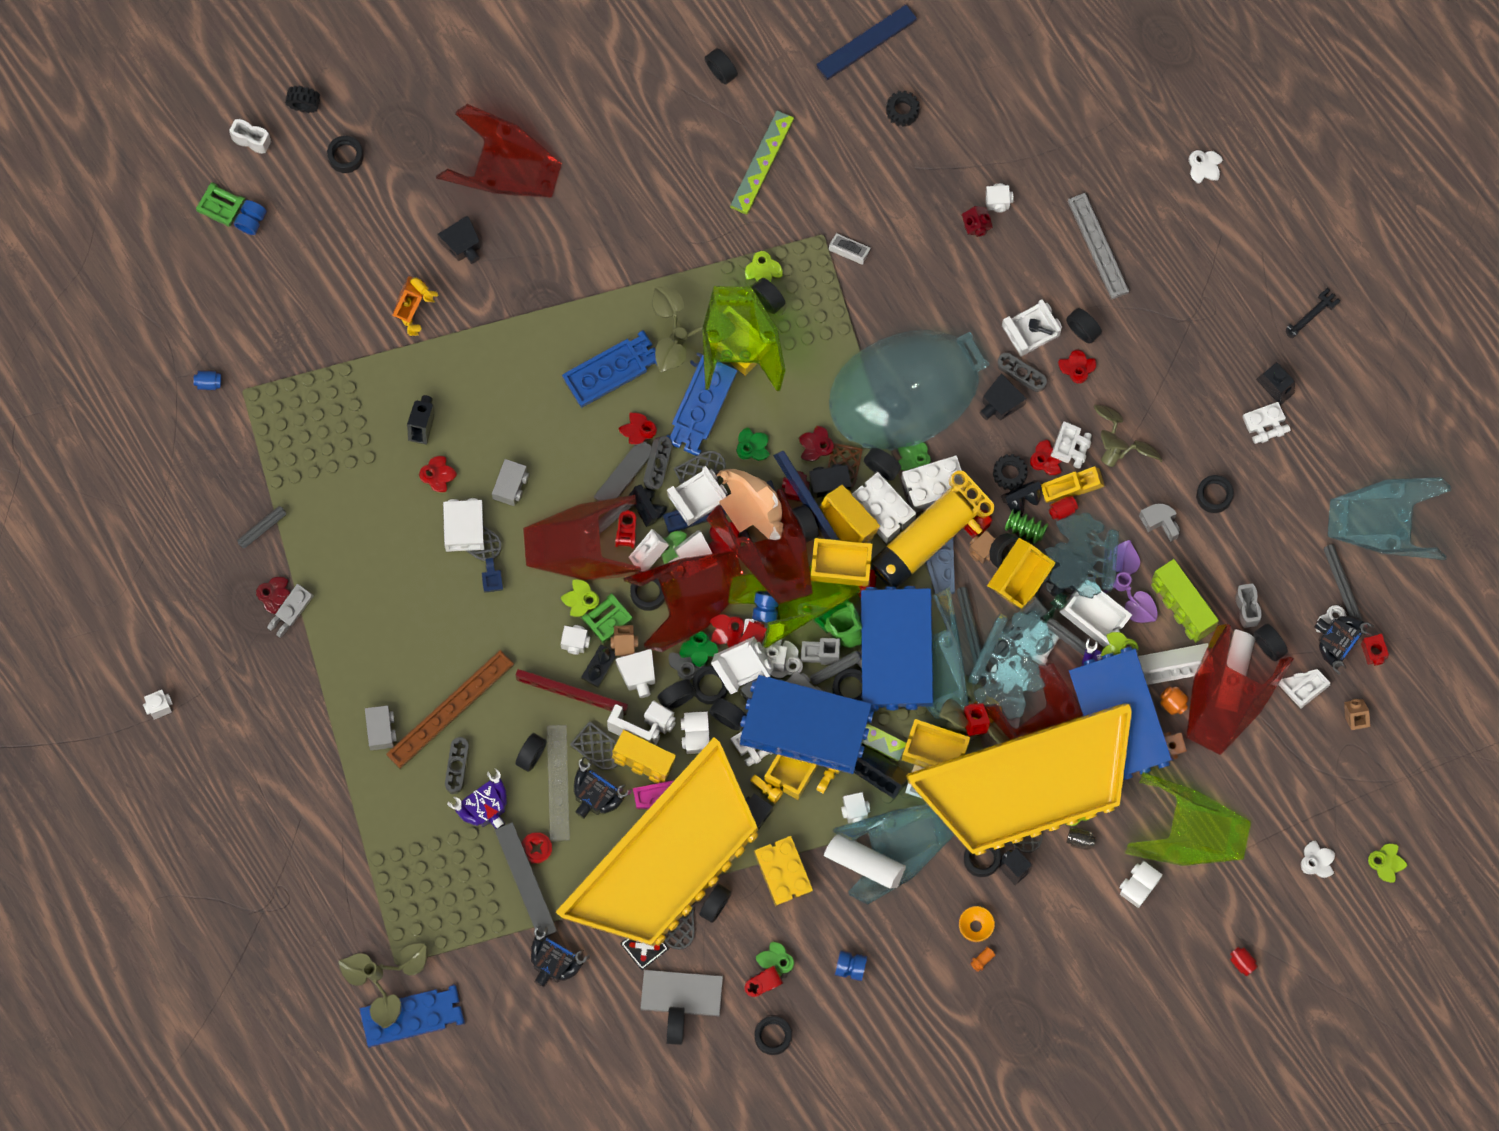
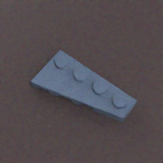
[926,538,955,598]

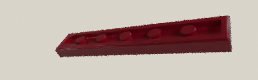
[515,669,628,716]

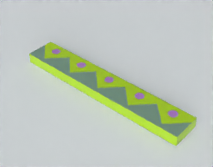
[730,111,794,215]
[862,723,906,761]

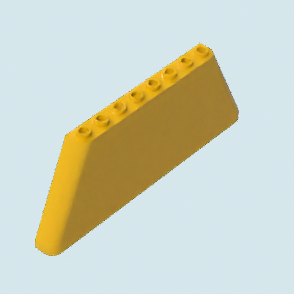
[906,703,1132,855]
[556,737,759,946]

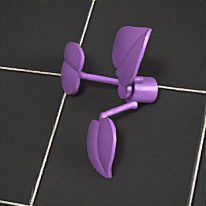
[1070,540,1157,623]

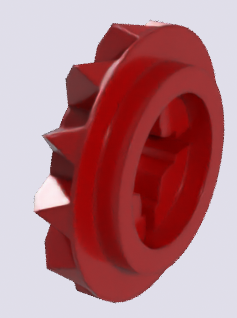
[522,832,552,864]

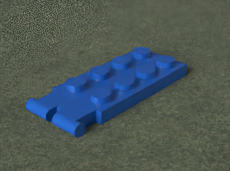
[562,330,657,408]
[666,355,738,456]
[359,985,465,1048]

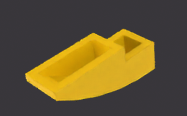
[1040,466,1105,503]

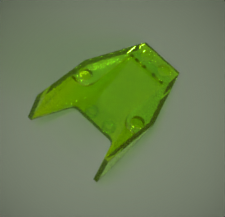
[702,286,786,391]
[728,566,861,649]
[1125,772,1251,866]

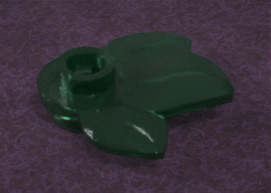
[1041,592,1068,623]

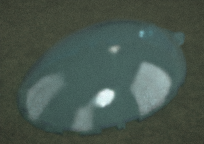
[829,330,990,450]

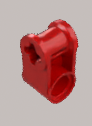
[615,510,637,549]
[745,966,783,997]

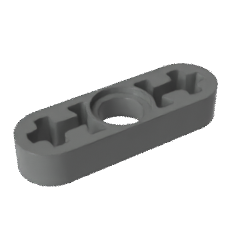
[997,353,1047,392]
[644,436,672,490]
[445,737,469,794]

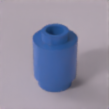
[194,371,221,390]

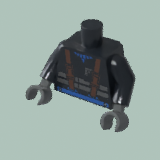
[1314,616,1374,675]
[573,757,632,819]
[531,925,590,988]

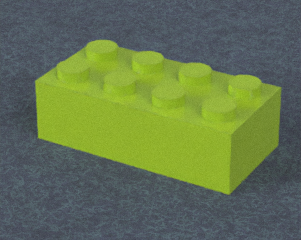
[1151,559,1219,643]

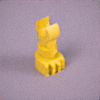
[816,767,840,794]
[750,774,783,804]

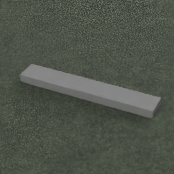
[1068,193,1129,300]

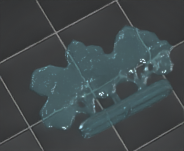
[1045,513,1119,599]
[968,611,1054,719]

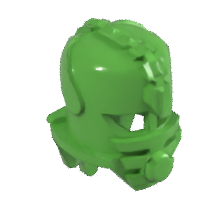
[825,603,862,648]

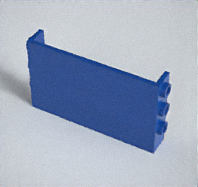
[861,586,934,711]
[1069,647,1173,780]
[740,675,874,774]

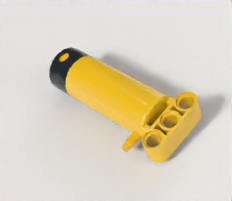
[870,470,994,589]

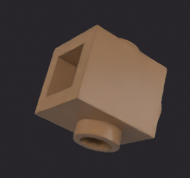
[969,531,995,564]
[610,625,638,657]
[1344,699,1370,730]

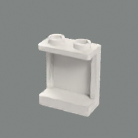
[1002,299,1062,357]
[667,466,728,526]
[443,498,484,552]
[711,637,773,694]
[607,704,660,745]

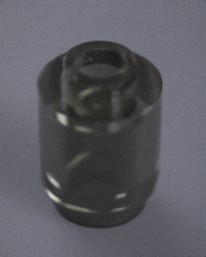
[1067,828,1096,851]

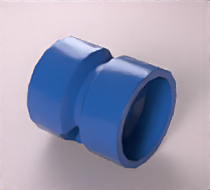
[233,200,267,235]
[752,591,780,623]
[835,950,867,981]

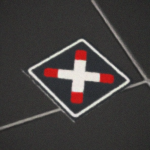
[620,938,669,970]

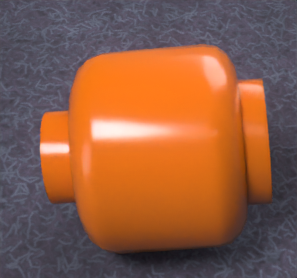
[1159,686,1188,715]

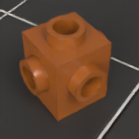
[1164,732,1187,759]

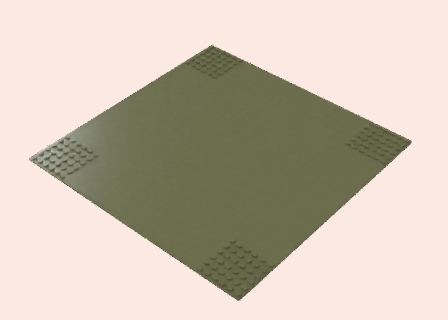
[243,235,983,966]

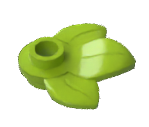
[745,251,783,282]
[561,579,599,617]
[1101,632,1138,657]
[1368,844,1407,883]

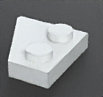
[1276,669,1330,709]

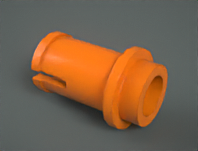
[970,947,995,972]

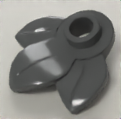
[669,651,706,680]

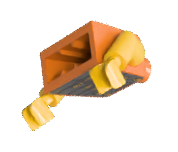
[392,276,438,336]

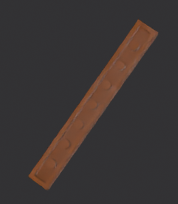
[386,650,514,769]

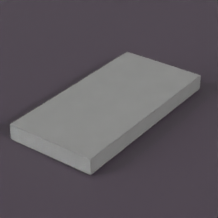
[641,970,723,1016]

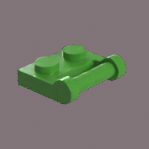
[196,182,246,227]
[581,593,633,643]

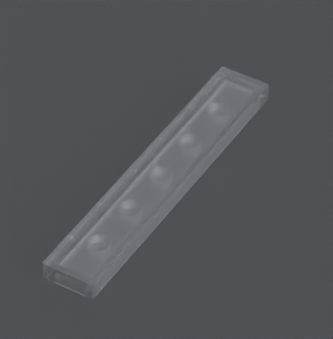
[547,725,570,841]

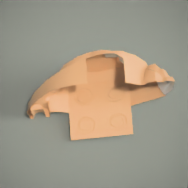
[717,469,783,540]

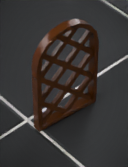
[828,443,863,489]

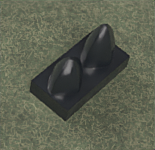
[1001,480,1042,517]
[629,484,667,527]
[581,644,617,688]

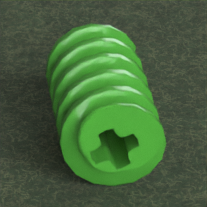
[1005,509,1048,544]

